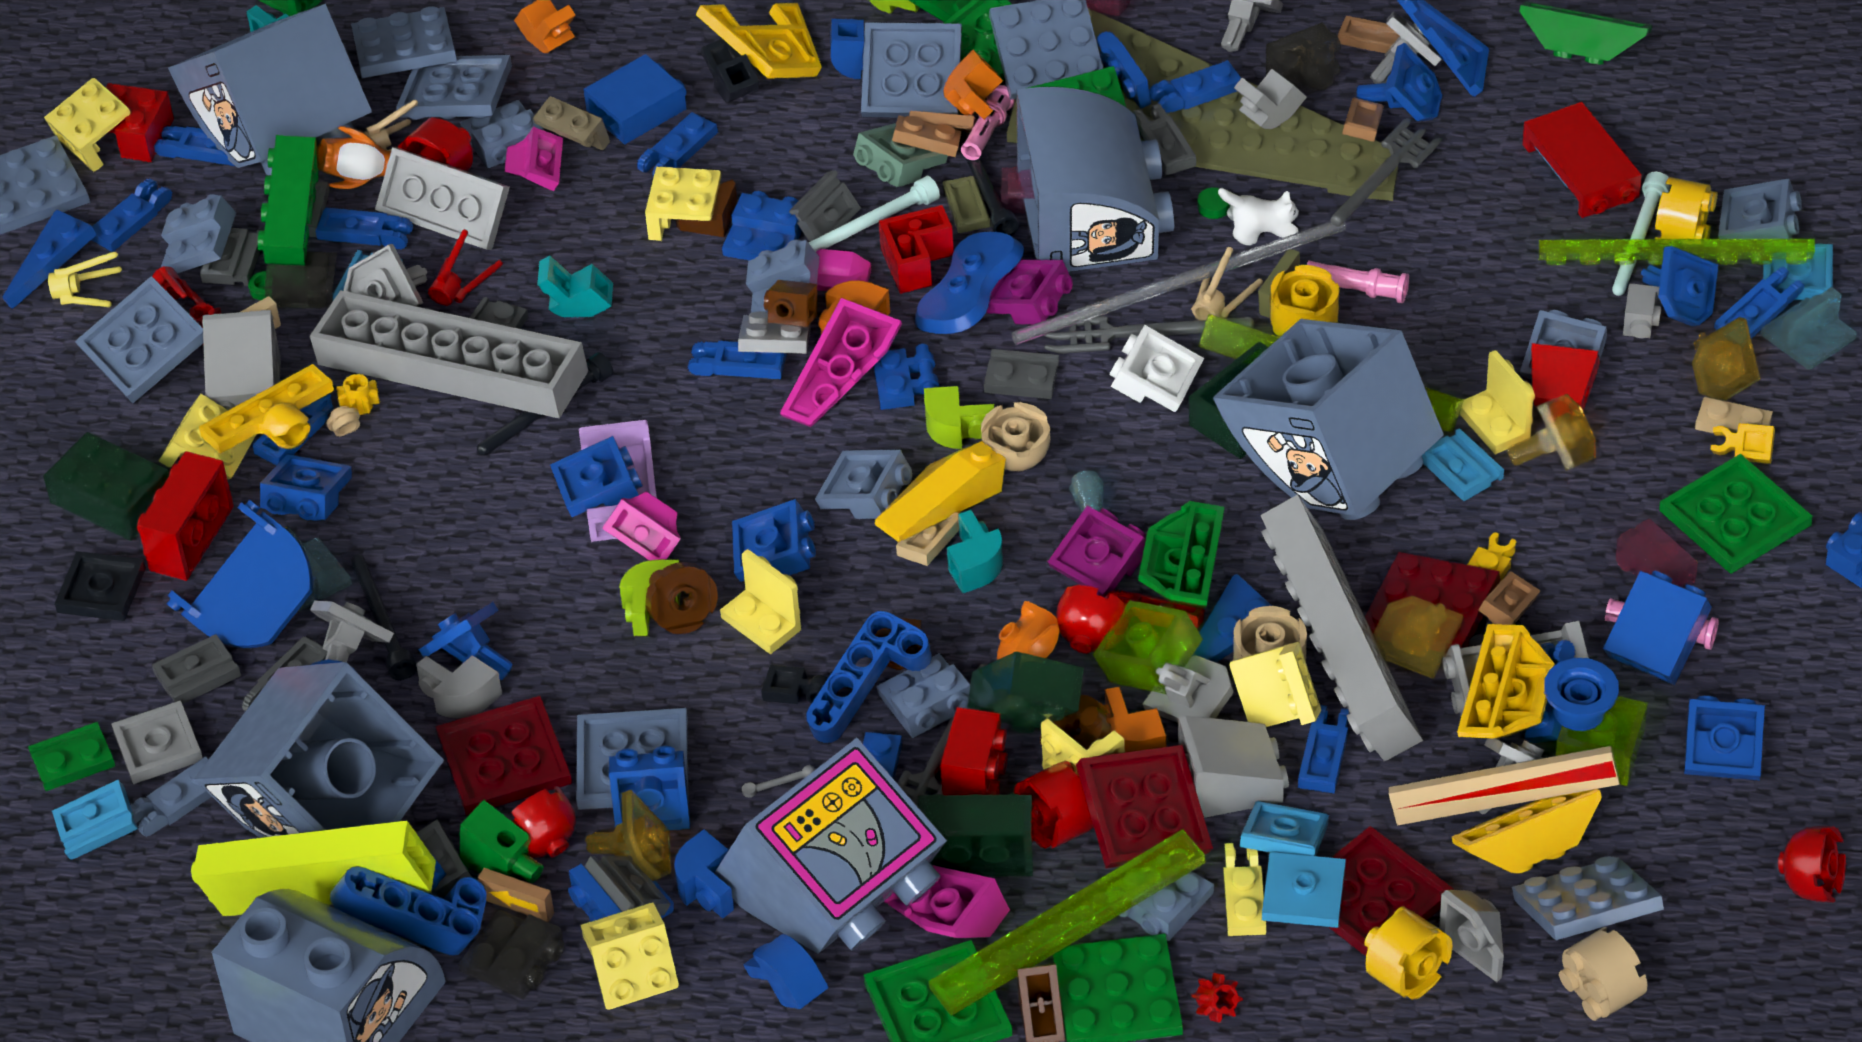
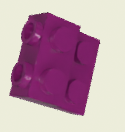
[986,260,1073,325]
[1047,505,1146,597]

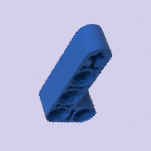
[806,611,932,743]
[330,866,487,956]

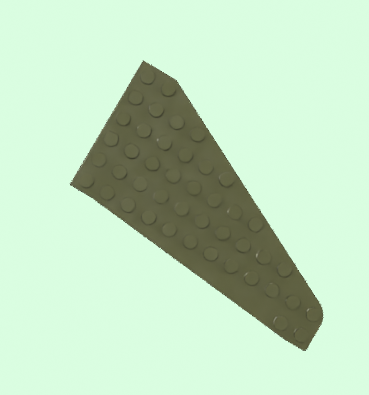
[1007,8,1398,201]

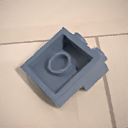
[460,100,544,169]
[1718,178,1802,249]
[161,194,236,273]
[746,240,819,313]
[1520,310,1607,379]
[815,450,912,519]
[876,653,976,738]
[1108,859,1214,941]

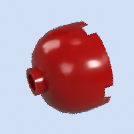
[1056,585,1130,653]
[511,786,576,858]
[1778,826,1846,903]

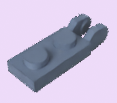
[130,756,212,837]

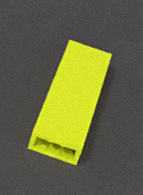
[191,821,436,916]

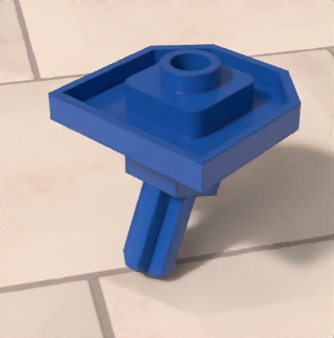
[1357,43,1442,121]
[1641,246,1718,326]
[418,602,513,680]

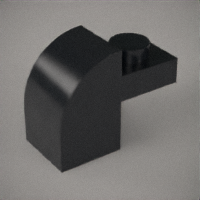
[701,39,759,103]

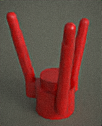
[428,229,503,306]
[152,266,206,305]

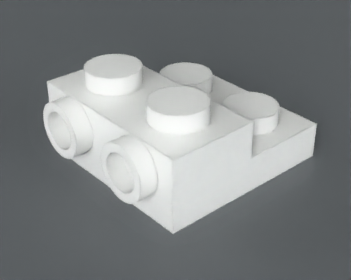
[1109,325,1204,412]

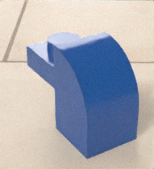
[830,19,864,79]
[674,829,734,918]
[743,934,829,1009]

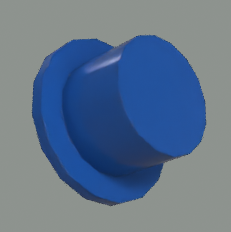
[1544,658,1619,731]

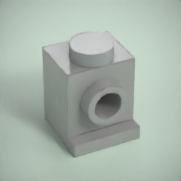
[1623,284,1662,338]

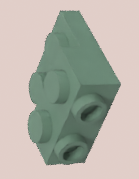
[853,123,948,187]

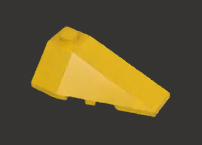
[875,441,1006,542]

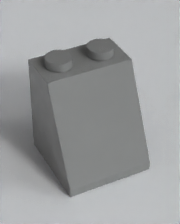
[203,310,281,410]
[1178,715,1289,818]

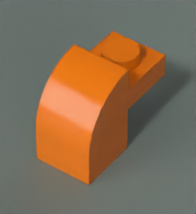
[514,0,576,53]
[943,49,1003,120]
[818,281,890,335]
[1105,687,1166,752]

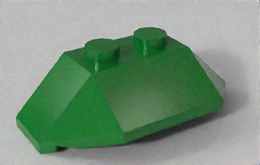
[1519,1,1652,65]
[1138,501,1225,608]

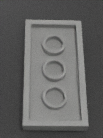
[375,147,510,250]

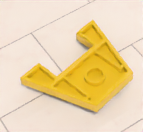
[696,3,822,79]

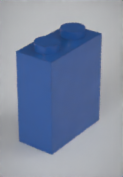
[584,54,687,145]
[1603,571,1712,685]

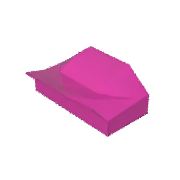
[504,127,563,191]
[816,249,871,291]
[602,491,681,560]

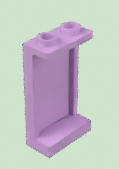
[579,420,657,542]

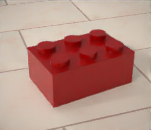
[137,451,234,581]

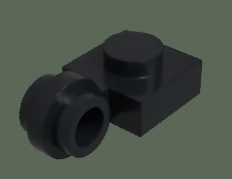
[761,665,828,705]

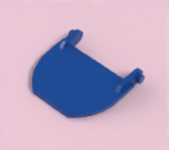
[166,499,313,648]

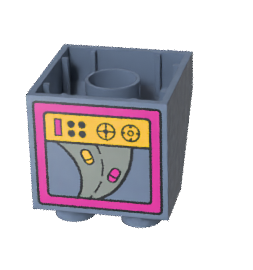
[714,738,947,954]

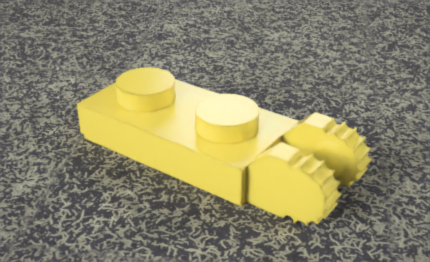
[1223,843,1266,936]

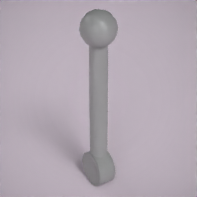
[742,765,816,798]

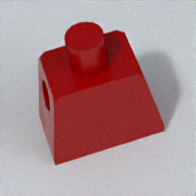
[1531,343,1600,428]

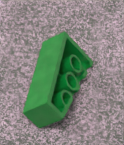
[258,135,319,266]

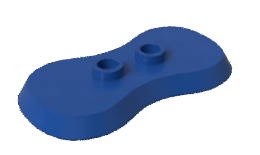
[914,232,1024,334]

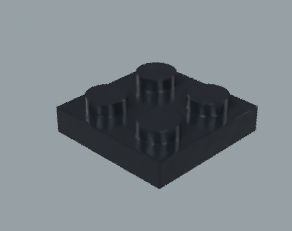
[55,551,146,621]

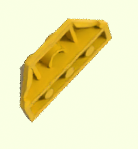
[1457,624,1555,738]
[1451,789,1602,873]

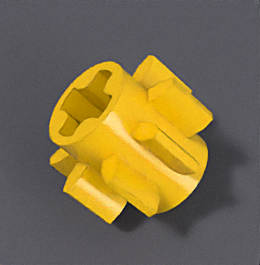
[336,374,380,415]

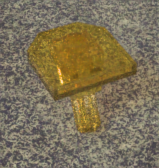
[1692,317,1761,401]
[1507,394,1596,471]
[1374,596,1463,679]
[585,790,671,881]

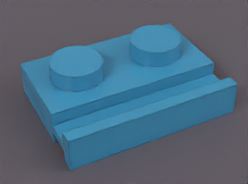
[1422,428,1504,501]
[52,780,138,860]

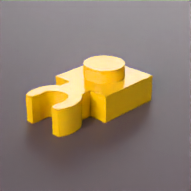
[1711,423,1775,464]
[1467,532,1516,582]

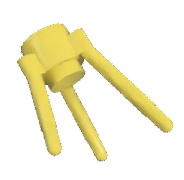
[48,252,122,307]

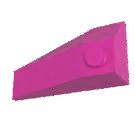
[780,298,902,427]
[884,865,1010,938]

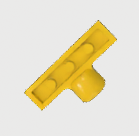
[199,364,334,454]

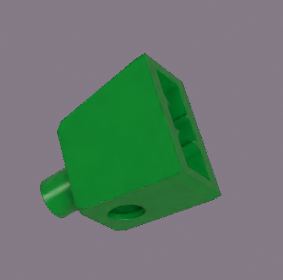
[459,800,544,884]

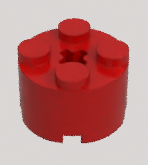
[398,117,473,172]
[1014,760,1094,849]

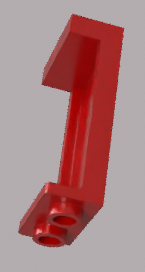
[1522,102,1642,218]

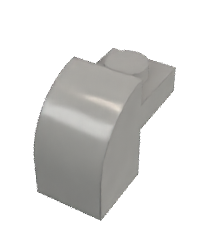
[1234,69,1307,129]
[416,655,502,718]

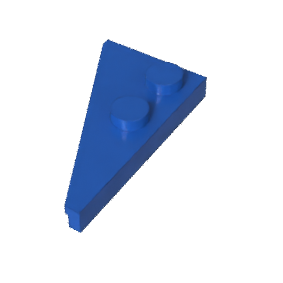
[1397,0,1489,96]
[2,210,97,309]
[1184,574,1272,663]

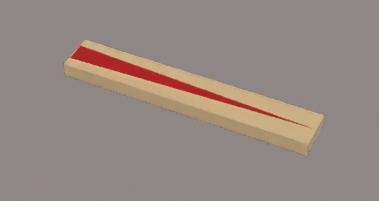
[1388,746,1619,826]

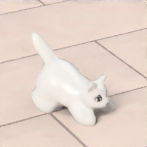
[1218,188,1299,245]

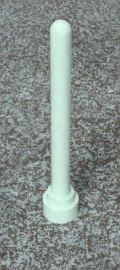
[1612,172,1671,296]
[808,176,940,252]

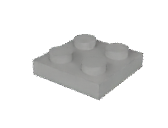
[738,312,811,354]
[111,700,203,784]

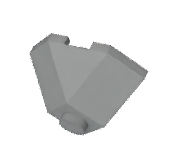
[1439,890,1504,982]

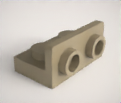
[533,96,610,151]

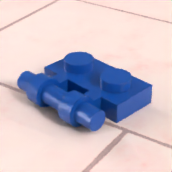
[873,344,939,410]

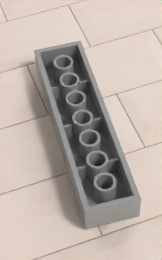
[310,290,588,419]
[1260,494,1423,761]

